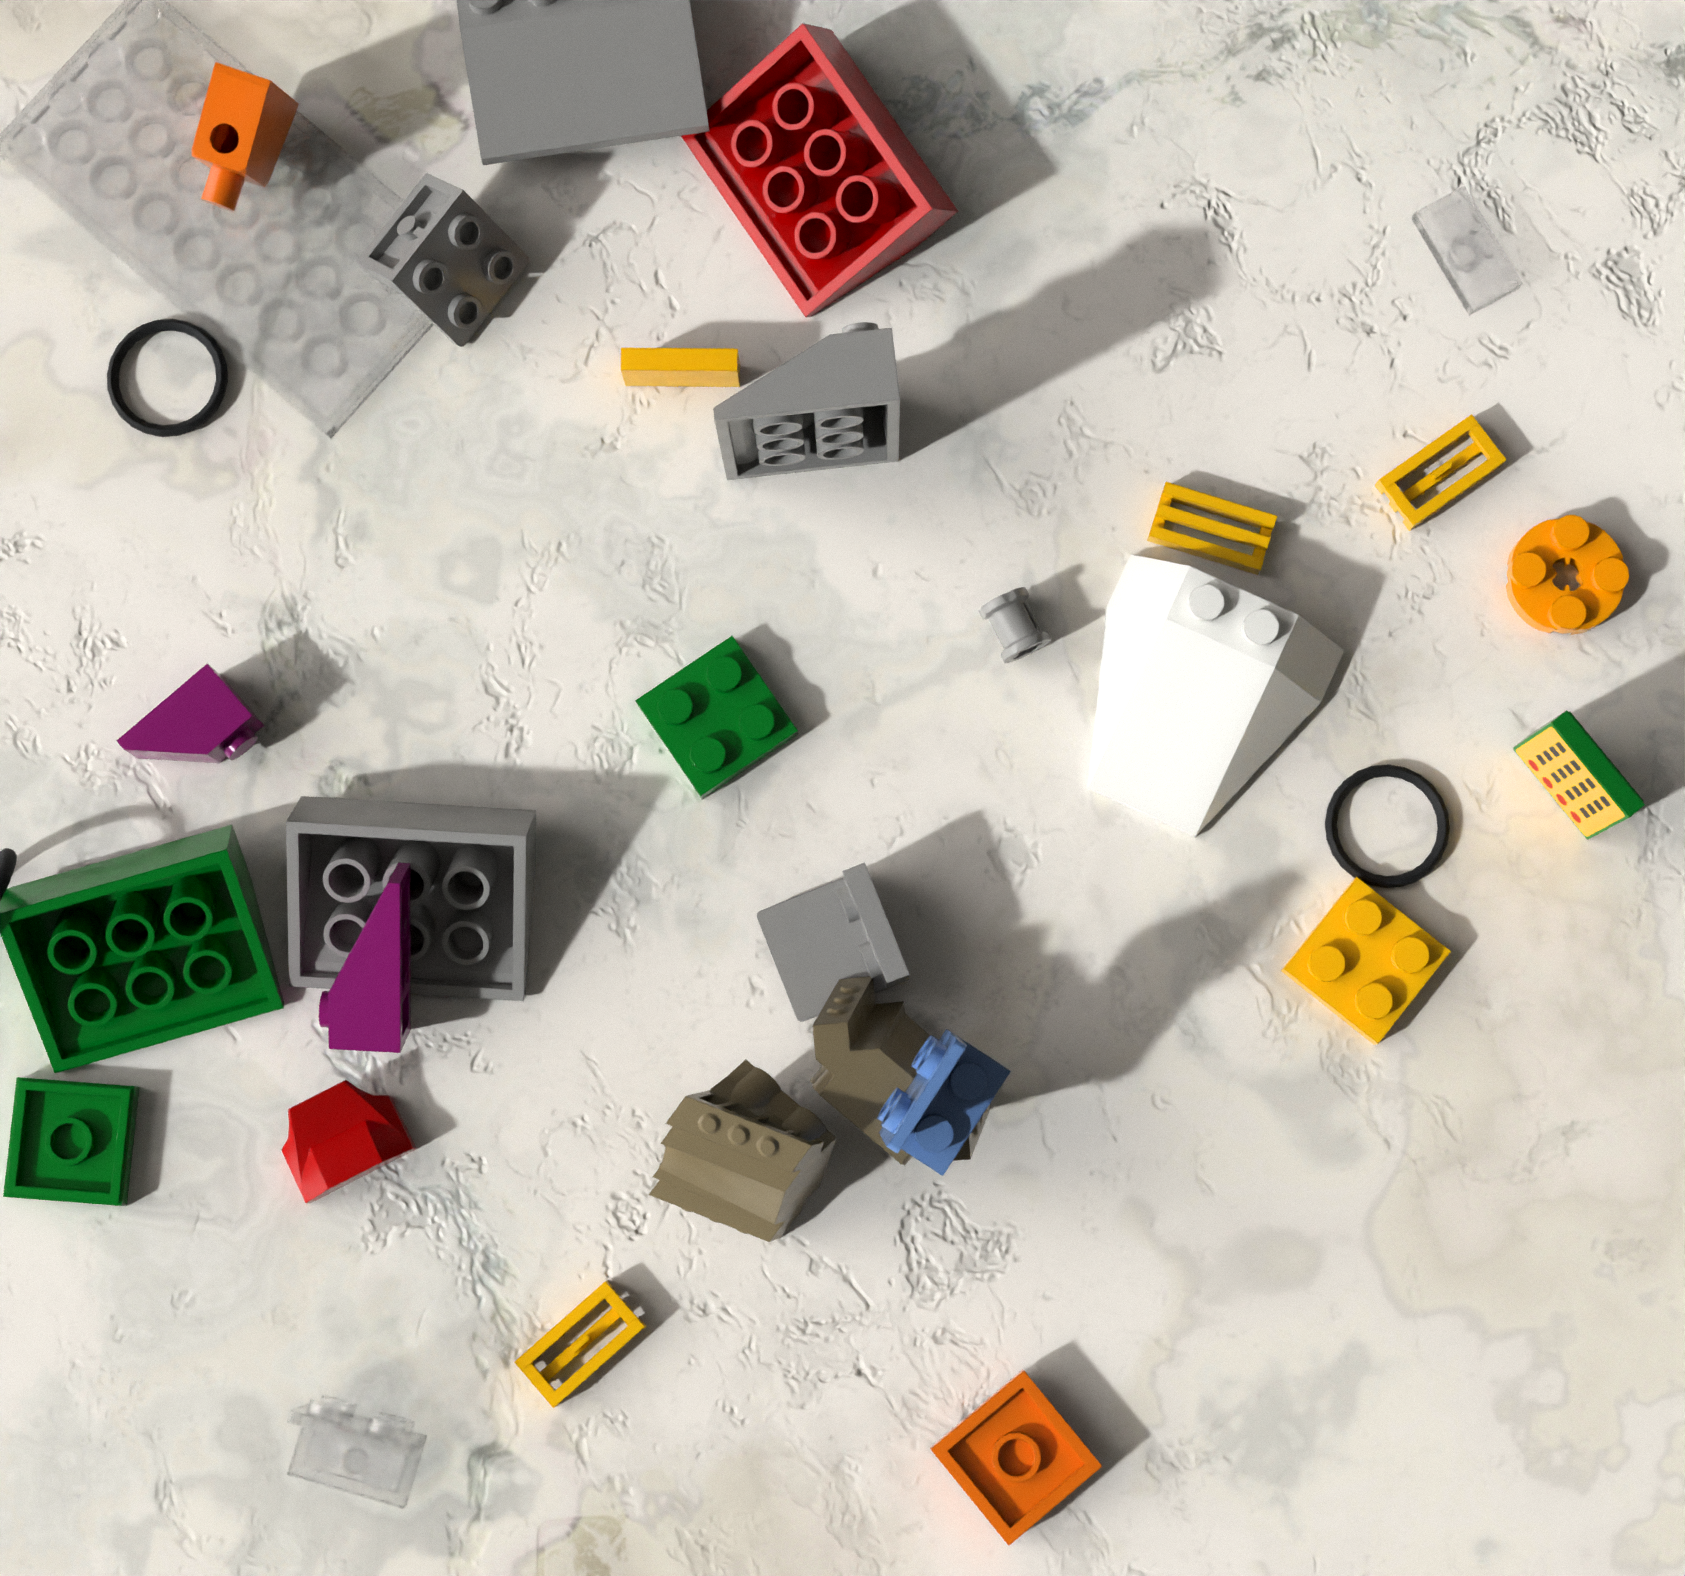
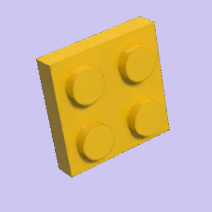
[1281,877,1451,1045]

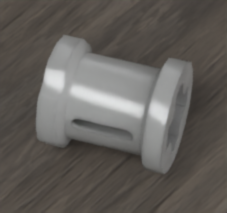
[979,587,1051,663]

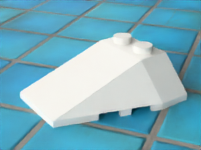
[1087,554,1344,838]

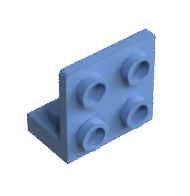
[877,1029,1011,1176]

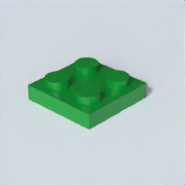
[635,636,798,799]

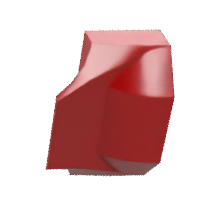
[281,1080,417,1203]

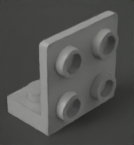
[355,173,529,347]
[757,862,910,1022]

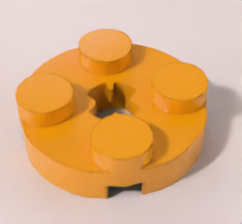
[1506,515,1629,635]

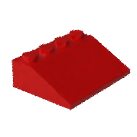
[681,23,959,317]

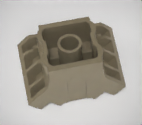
[810,976,991,1166]
[649,1059,836,1242]

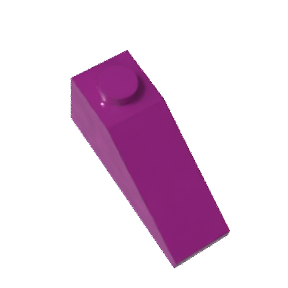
[319,862,411,1053]

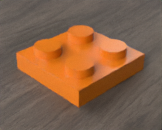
[930,1369,1102,1545]

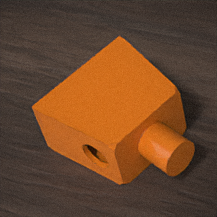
[192,62,299,211]

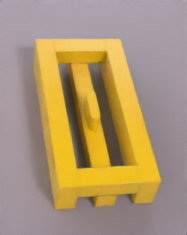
[1375,414,1506,531]
[1147,482,1277,575]
[514,1280,646,1408]

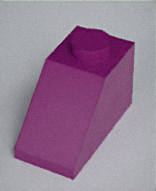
[117,664,264,763]

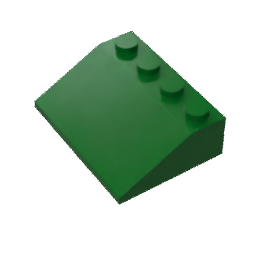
[0,825,284,1073]

